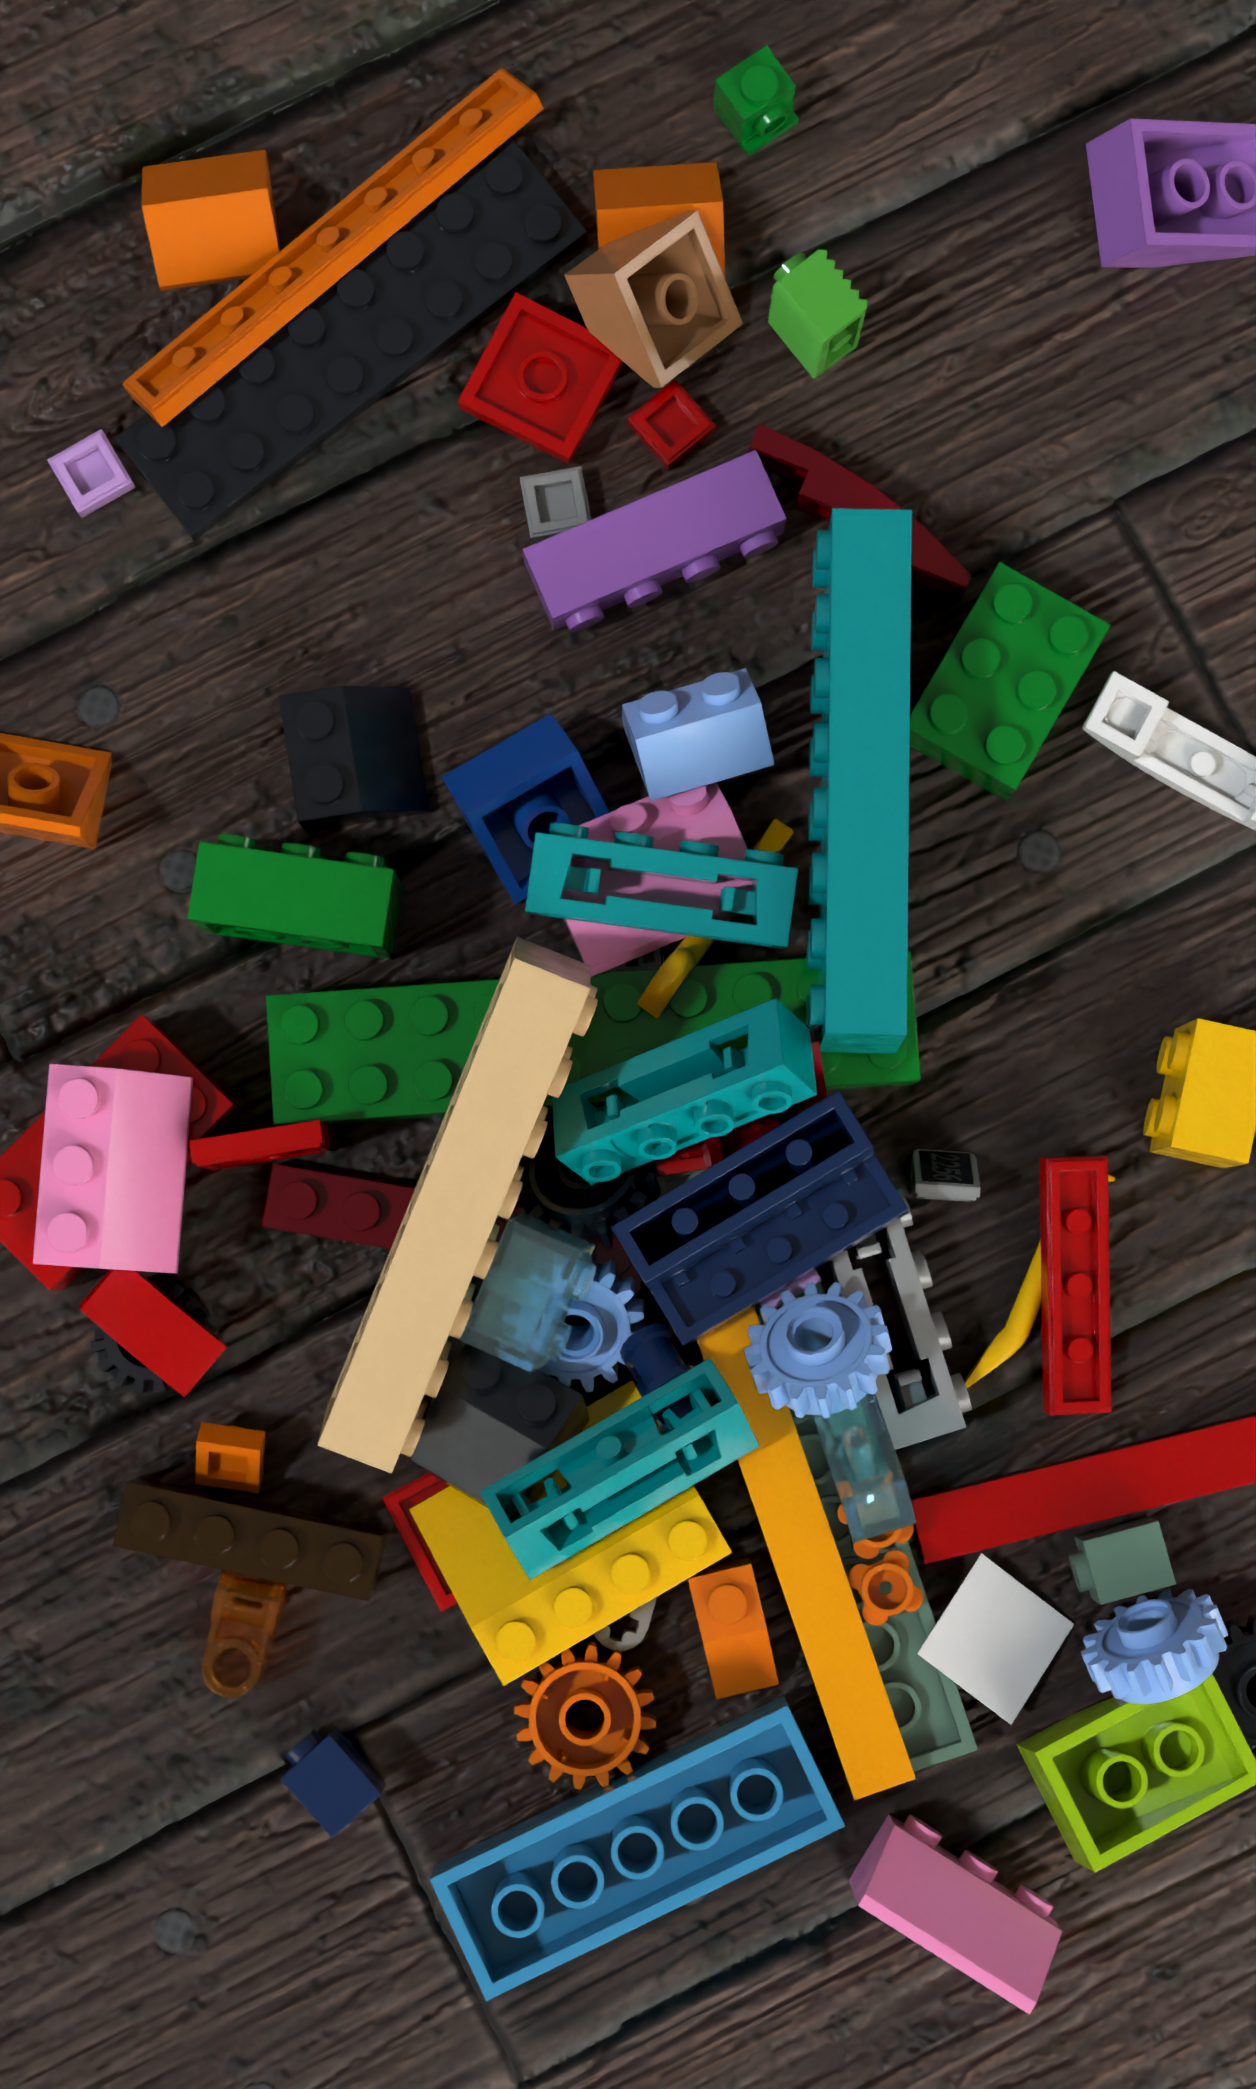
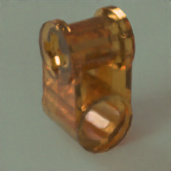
[202,1570,288,1698]

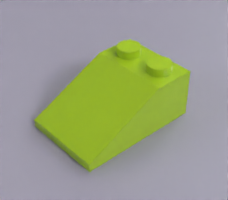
[1016,1674,1256,1873]

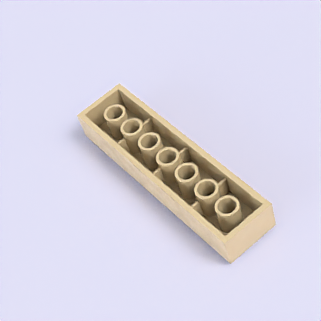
[317,937,598,1474]

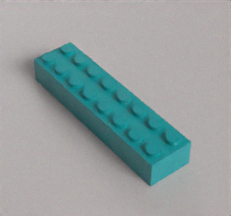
[806,508,912,1054]

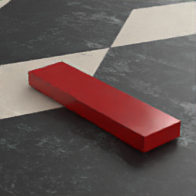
[1039,1155,1112,1416]

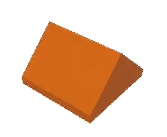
[141,149,281,291]
[593,162,725,278]
[0,733,112,849]

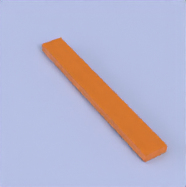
[122,68,544,427]

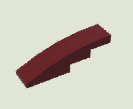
[748,424,972,601]

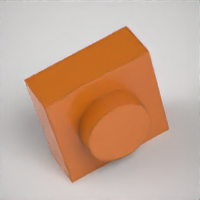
[195,1422,265,1493]

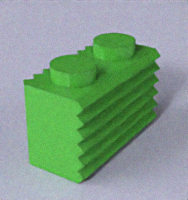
[767,249,868,379]

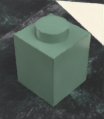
[1069,1516,1176,1605]

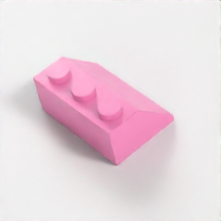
[533,782,752,978]
[33,1064,193,1273]
[848,1814,1062,2015]

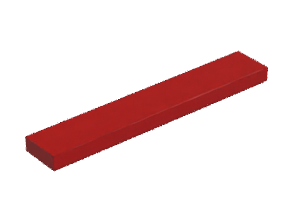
[908,1414,1256,1564]

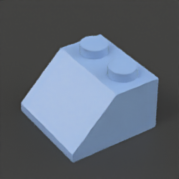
[622,668,775,801]

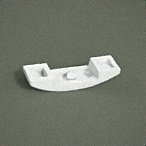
[1082,671,1256,831]

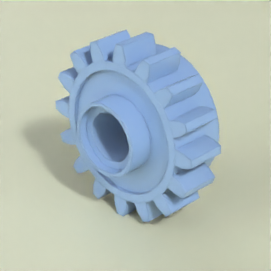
[504,1251,645,1392]
[744,1282,892,1418]
[1081,1589,1228,1704]

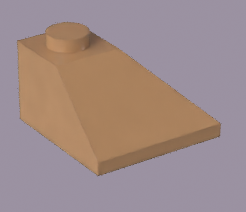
[564,210,743,388]

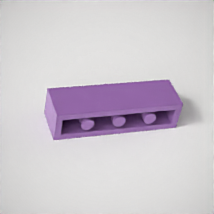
[522,450,787,632]

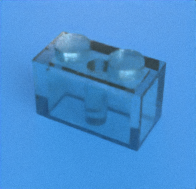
[460,1214,596,1372]
[812,1394,917,1543]

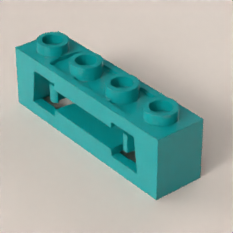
[525,823,798,949]
[552,998,817,1185]
[479,1358,759,1580]

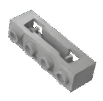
[828,1188,972,1451]

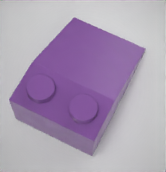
[1086,119,1256,268]

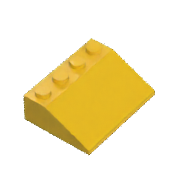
[409,1380,732,1686]

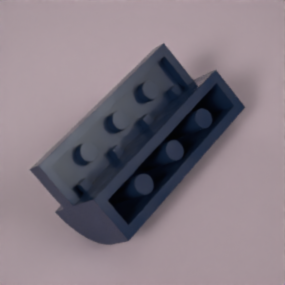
[611,1090,909,1347]

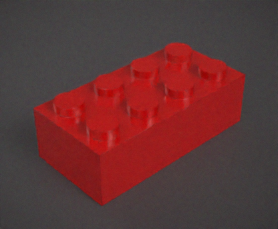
[0,1014,243,1290]

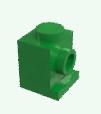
[713,45,799,157]

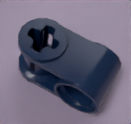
[620,1323,699,1430]

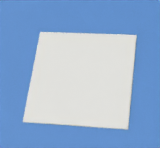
[917,1553,1074,1725]

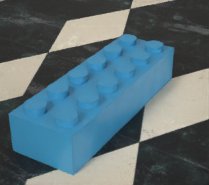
[429,1695,845,2001]

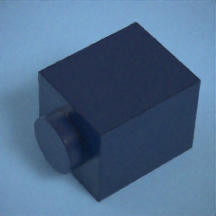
[280,1726,386,1838]

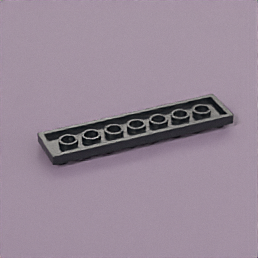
[114,137,587,541]

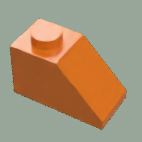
[688,1557,779,1700]

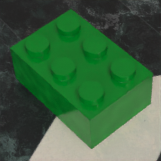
[910,562,1111,802]
[187,834,403,960]

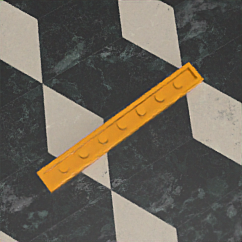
[697,1306,916,1800]

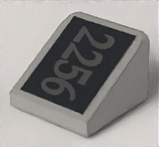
[909,1149,980,1202]

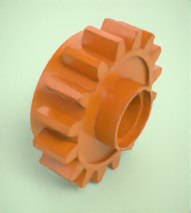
[514,1642,656,1789]

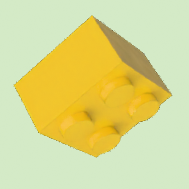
[1143,1018,1256,1169]

